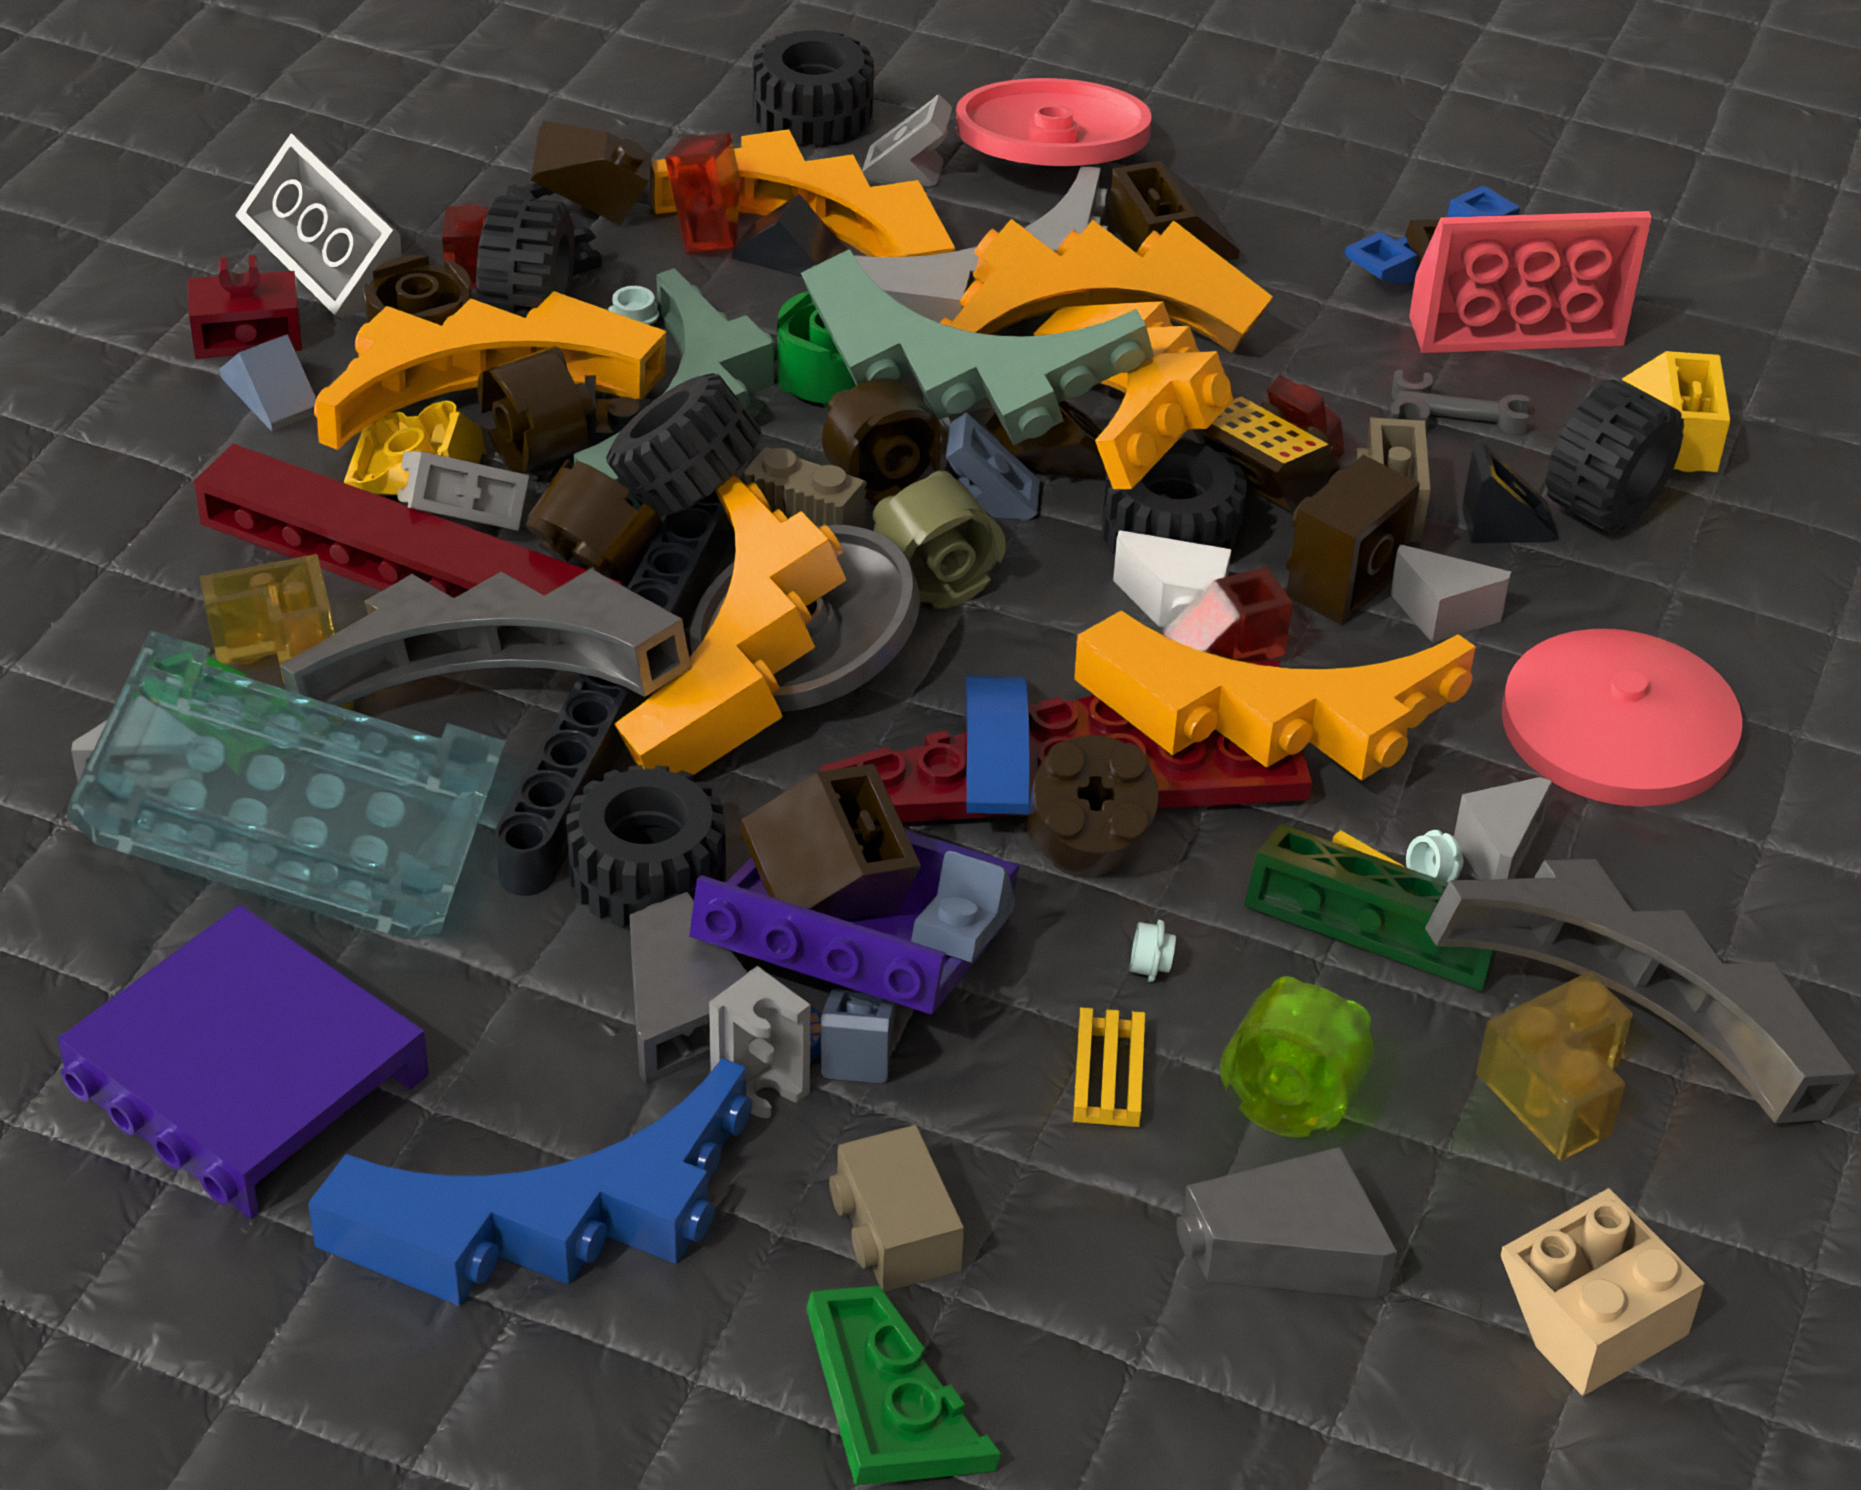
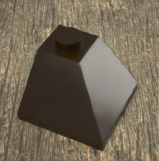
[531,121,652,225]
[985,400,1107,478]

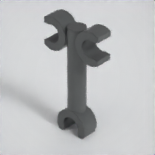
[1388,369,1530,436]

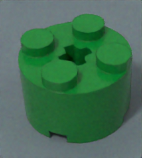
[777,291,856,409]

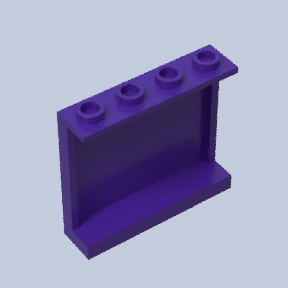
[689,829,1019,1015]
[58,904,429,1219]

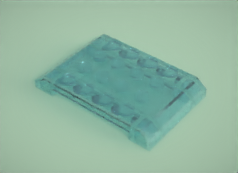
[67,630,505,939]

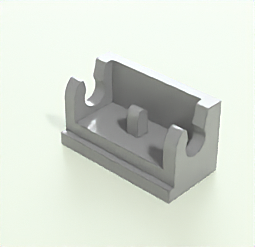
[398,451,529,531]
[709,966,810,1118]

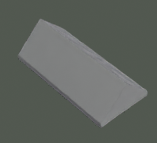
[235,133,402,319]

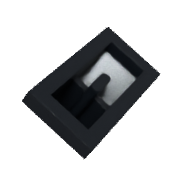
[732,194,845,277]
[1462,441,1557,543]

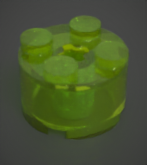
[1220,976,1374,1138]

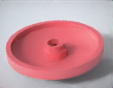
[956,78,1152,166]
[1502,629,1743,807]

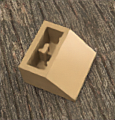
[1500,1188,1705,1396]

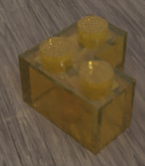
[200,554,335,683]
[1476,971,1633,1161]

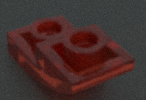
[1267,375,1345,459]

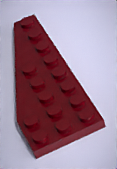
[820,660,1312,822]

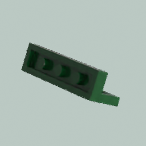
[1244,824,1497,991]

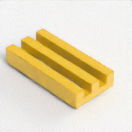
[1073,1007,1145,1127]

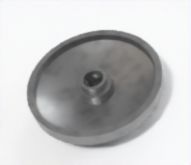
[690,525,920,712]

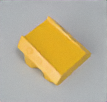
[343,401,487,497]

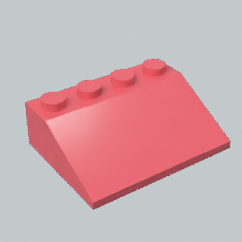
[1409,211,1652,353]

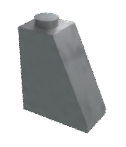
[630,892,747,1084]
[1176,1147,1397,1298]

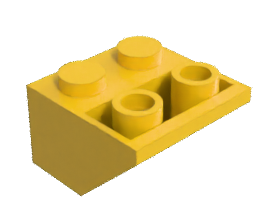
[1621,351,1730,472]

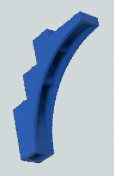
[308,1058,752,1306]

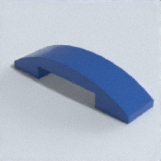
[1344,185,1520,284]
[965,675,1029,815]

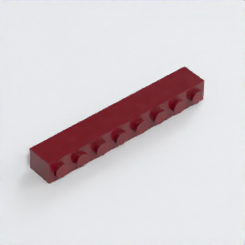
[194,443,622,598]

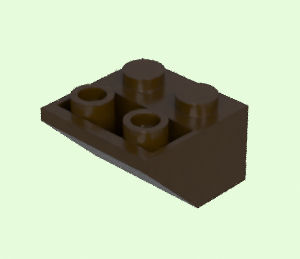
[1109,161,1240,261]
[739,764,921,920]

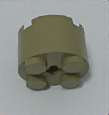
[873,471,1006,609]

